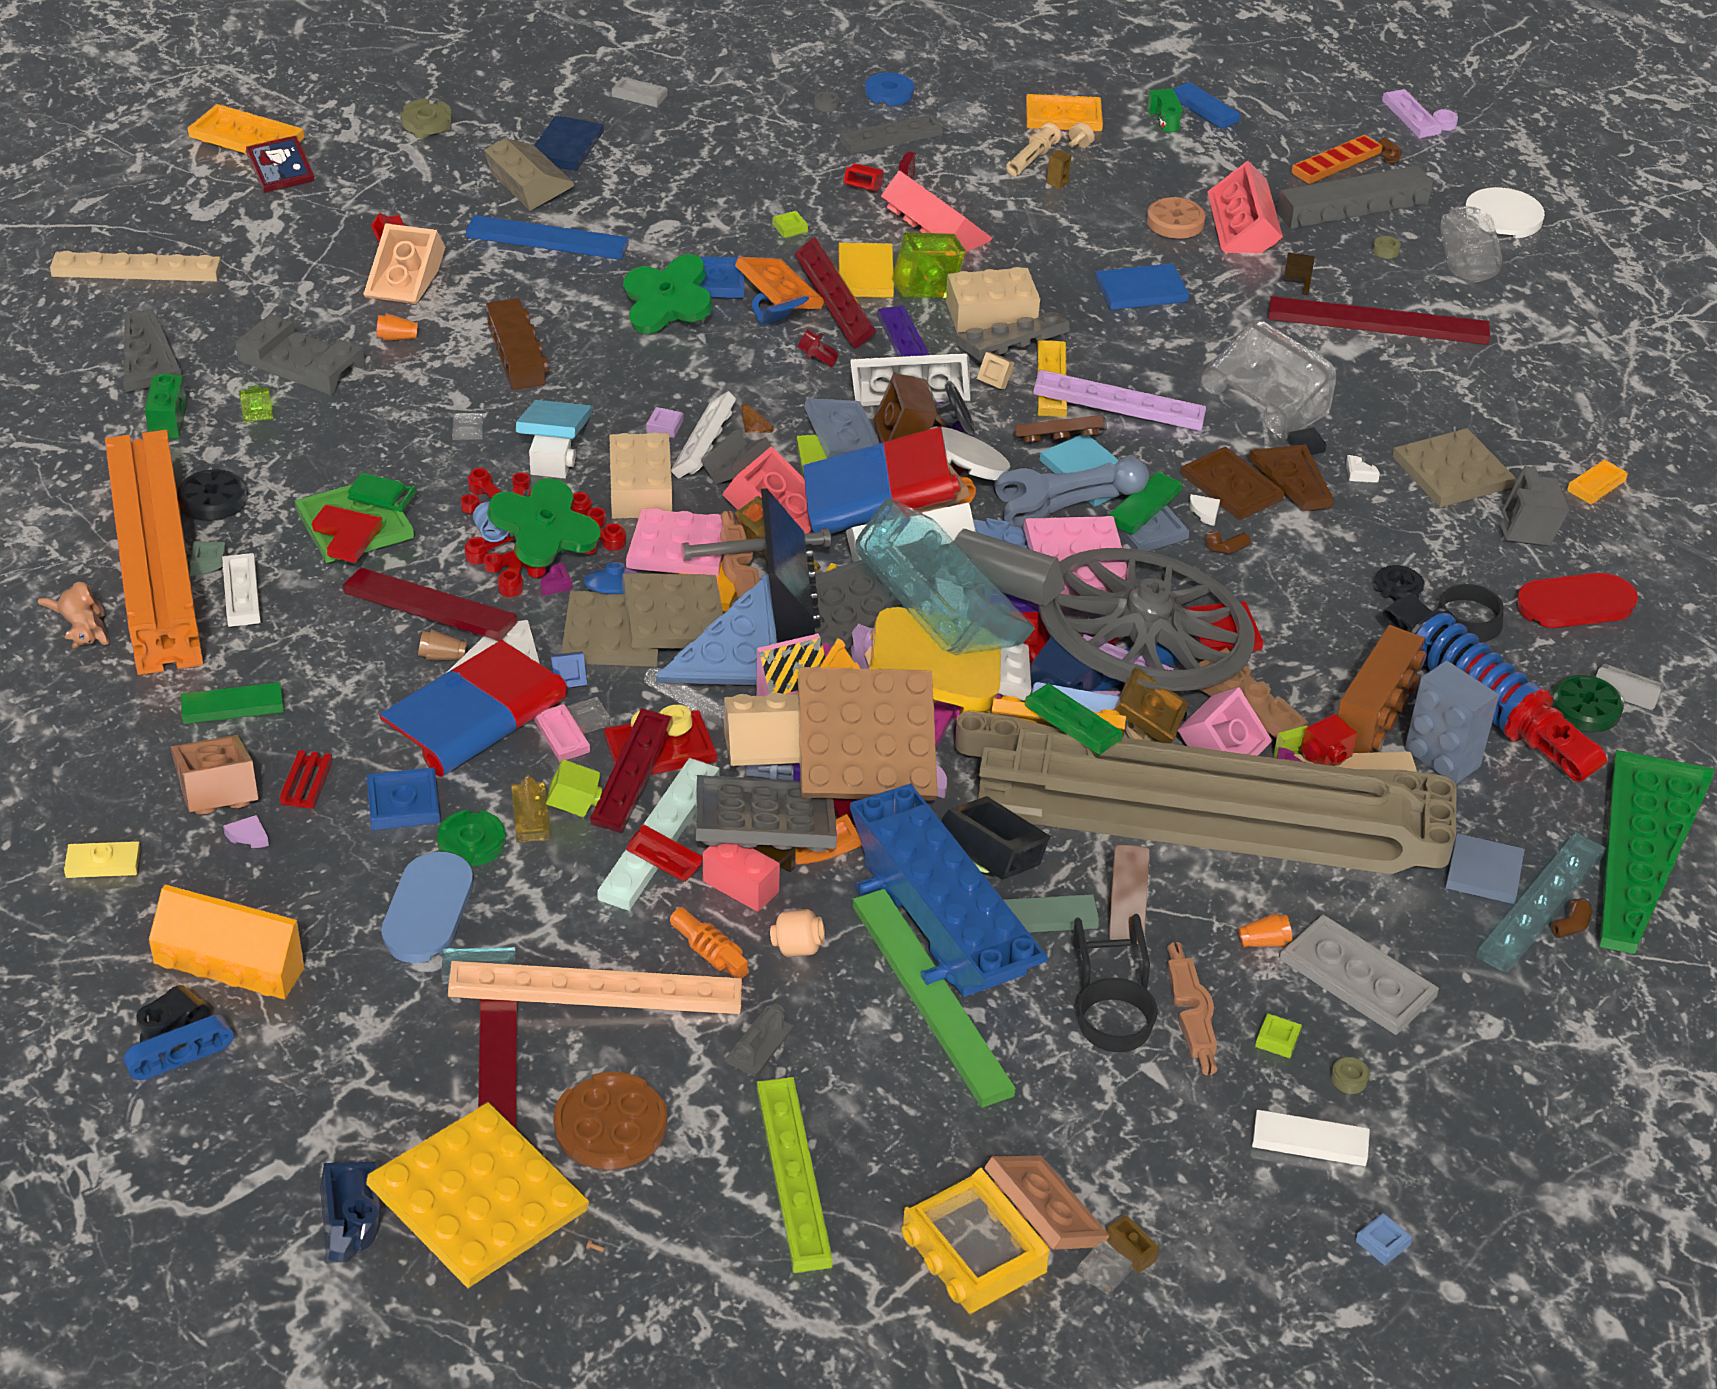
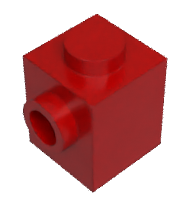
[1301,714,1357,766]

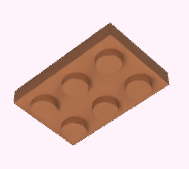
[984,1155,1110,1250]

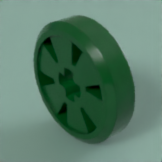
[1551,675,1624,732]

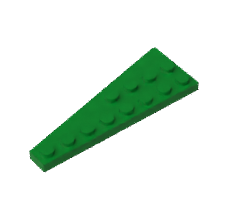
[1599,750,1714,954]

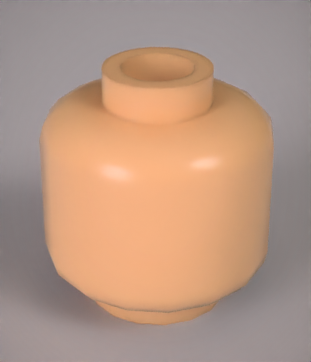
[770,909,825,957]

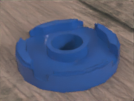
[865,72,914,106]

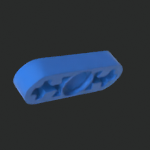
[123,1015,234,1080]

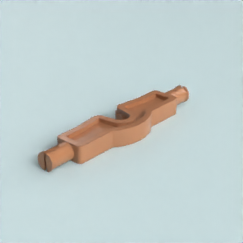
[720,511,760,599]
[1167,942,1218,1075]

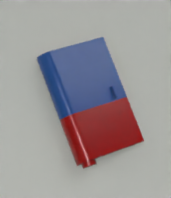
[803,426,961,534]
[379,639,567,777]

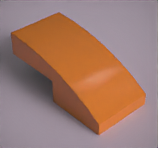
[795,814,862,865]

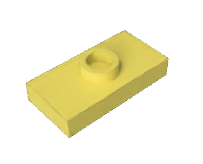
[64,842,141,878]

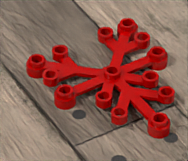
[461,468,626,597]

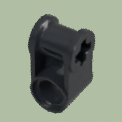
[136,985,210,1043]

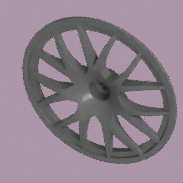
[1038,548,1255,691]

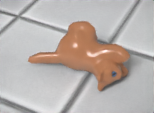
[38,581,110,648]

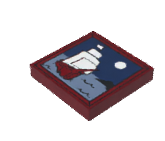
[246,135,314,193]

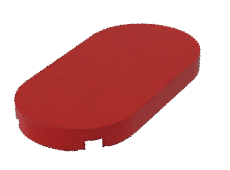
[1516,573,1638,628]

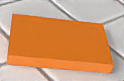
[735,257,824,309]

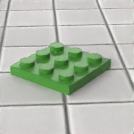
[294,485,414,563]

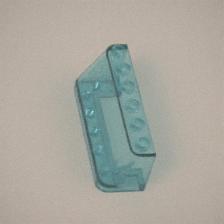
[855,497,1035,655]

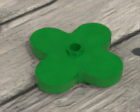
[623,254,713,334]
[487,478,601,567]

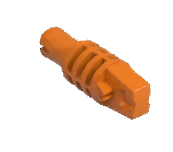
[670,907,749,978]

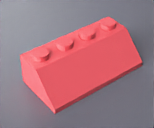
[1207,161,1283,253]
[881,170,992,254]

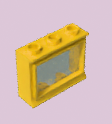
[901,1168,1050,1315]

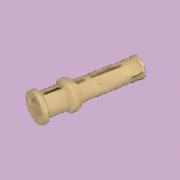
[1006,123,1061,176]

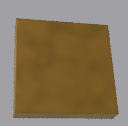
[1114,667,1189,744]

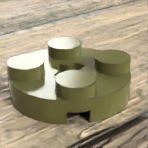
[400,99,452,139]

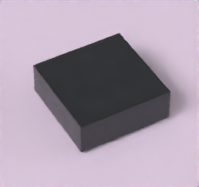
[1287,427,1327,455]

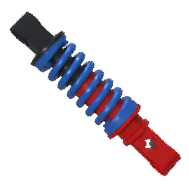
[1382,592,1607,783]

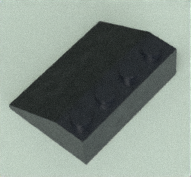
[761,488,821,643]

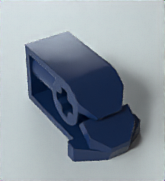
[320,1162,380,1263]

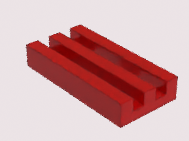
[279,750,332,809]
[625,824,703,882]

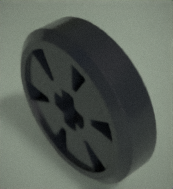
[177,469,247,520]

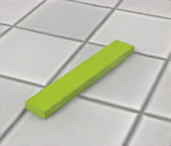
[757,1077,833,1273]

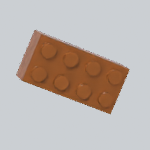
[1338,625,1427,753]

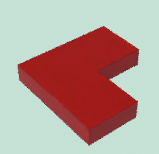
[312,504,382,563]

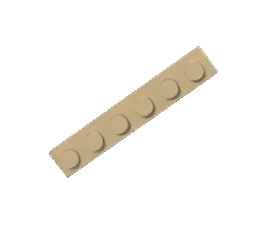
[50,251,222,281]

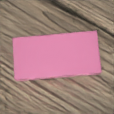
[534,704,590,762]

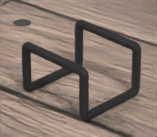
[1073,914,1150,991]

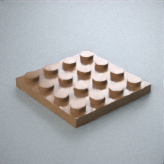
[798,667,938,800]

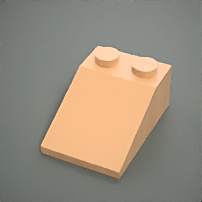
[363,224,445,304]

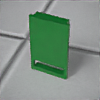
[347,472,417,512]

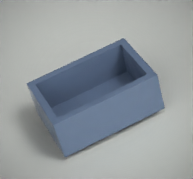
[1405,660,1499,784]

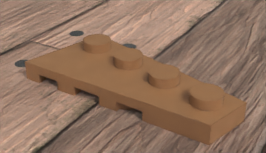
[1198,648,1308,739]

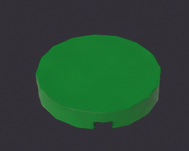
[437,810,506,867]

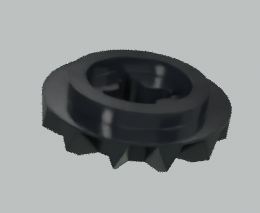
[1374,565,1425,601]

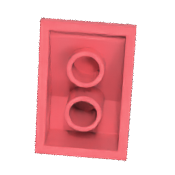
[722,446,813,534]

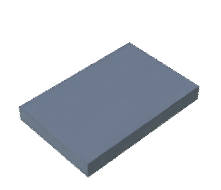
[804,398,880,458]

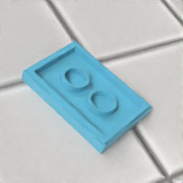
[516,400,592,439]
[1040,435,1123,507]

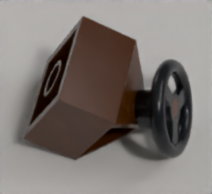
[873,373,975,443]

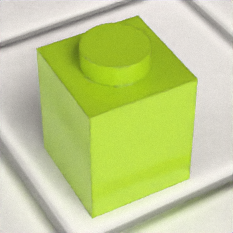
[546,759,602,817]

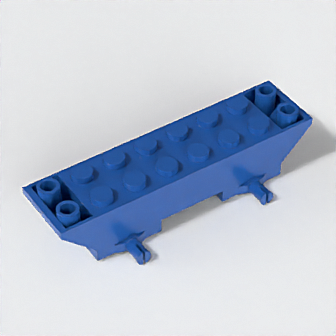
[850,783,1048,997]

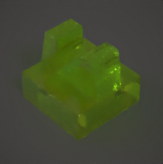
[239,385,273,422]

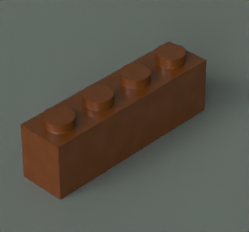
[486,298,549,390]

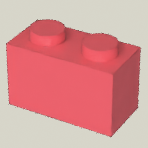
[703,843,780,912]

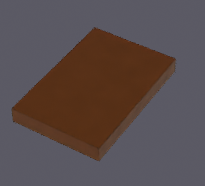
[1181,446,1285,521]

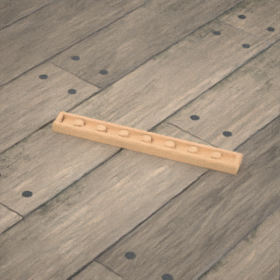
[448,961,742,1014]

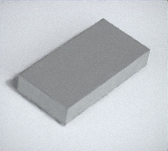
[612,77,668,107]

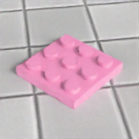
[626,508,724,576]
[1023,516,1128,596]

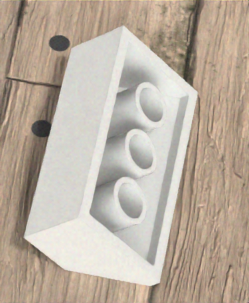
[851,353,970,406]

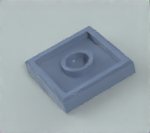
[1107,505,1189,551]
[1446,833,1525,904]

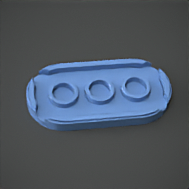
[381,852,473,963]

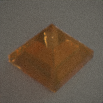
[741,403,775,433]

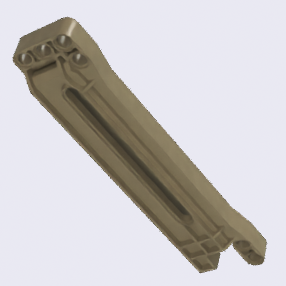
[955,711,1457,874]

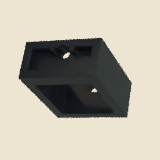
[941,796,1051,880]

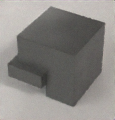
[1500,466,1570,546]

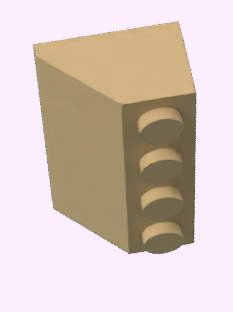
[724,693,800,766]

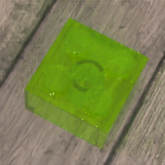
[892,232,966,298]

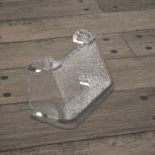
[1200,320,1336,440]

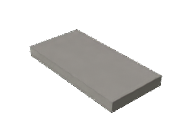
[1280,914,1439,1035]

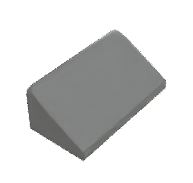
[1596,664,1665,710]

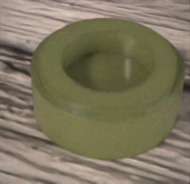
[1373,236,1401,259]
[1331,1057,1370,1094]

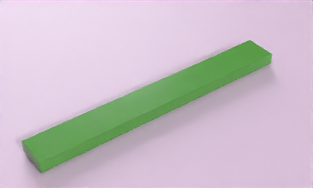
[853,889,1016,1108]

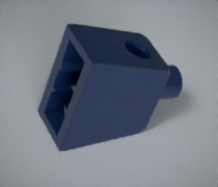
[1030,636,1103,694]

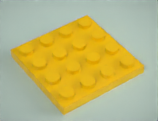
[366,1103,589,1288]

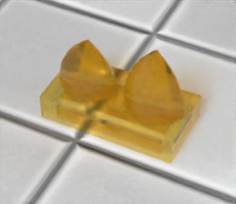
[511,775,551,843]

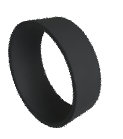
[1436,584,1504,643]
[1078,978,1158,1052]

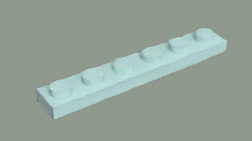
[598,758,720,911]

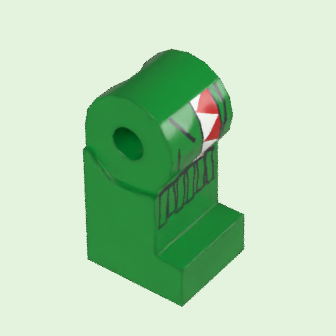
[1146,88,1183,132]

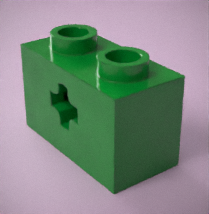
[145,374,187,438]

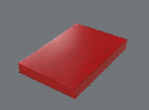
[604,710,717,775]

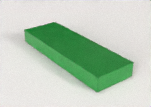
[1108,471,1183,535]
[181,682,284,724]
[1025,683,1123,755]

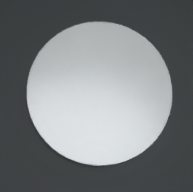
[1465,187,1545,238]
[931,427,1010,480]

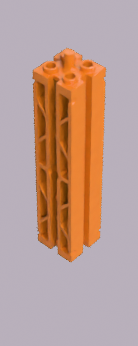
[105,430,203,675]

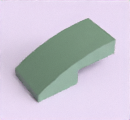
[186,541,225,575]

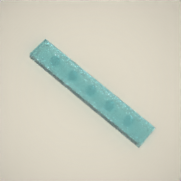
[1476,832,1606,974]

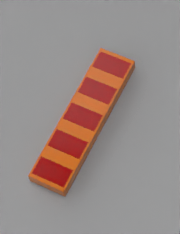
[1291,135,1383,184]

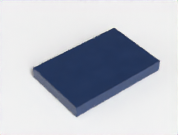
[534,115,604,171]

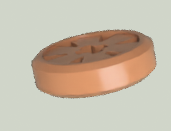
[1147,197,1205,239]

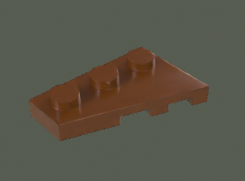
[1015,415,1107,443]
[1249,444,1334,511]

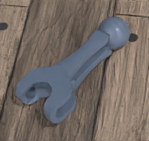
[994,457,1149,528]

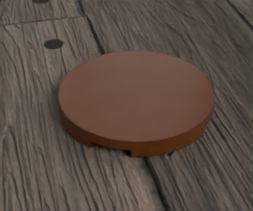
[554,1072,667,1170]

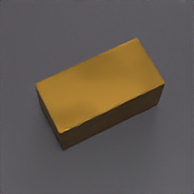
[1047,149,1072,189]
[1106,1214,1159,1273]

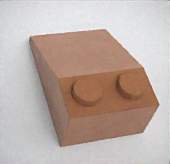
[171,735,258,814]

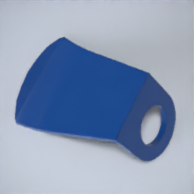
[752,293,809,326]

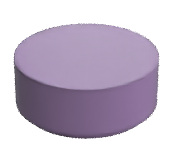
[1433,109,1458,130]

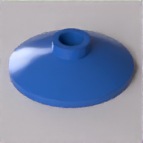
[584,562,639,594]

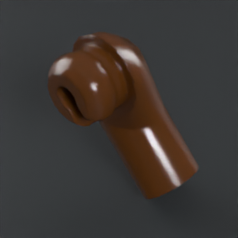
[1379,137,1402,164]
[1205,530,1251,554]
[1551,898,1593,938]

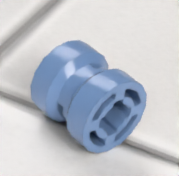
[473,502,509,542]

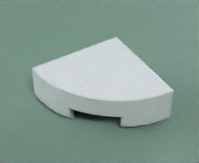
[1346,455,1380,482]
[1189,494,1220,526]

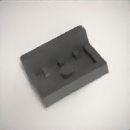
[701,430,771,484]

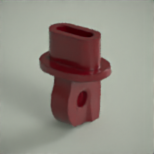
[797,329,838,367]

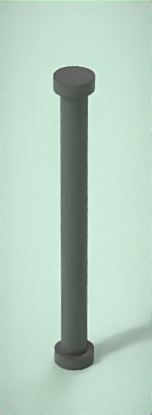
[681,528,831,561]

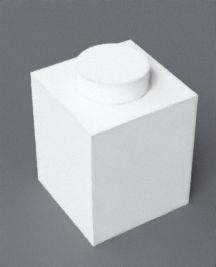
[529,435,576,478]

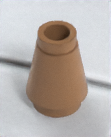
[418,629,467,661]

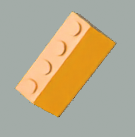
[149,884,304,1000]

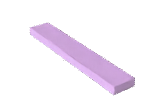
[1033,370,1206,431]

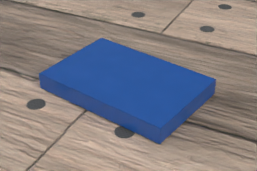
[1095,263,1189,310]

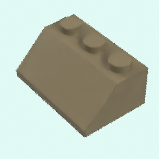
[484,138,574,211]

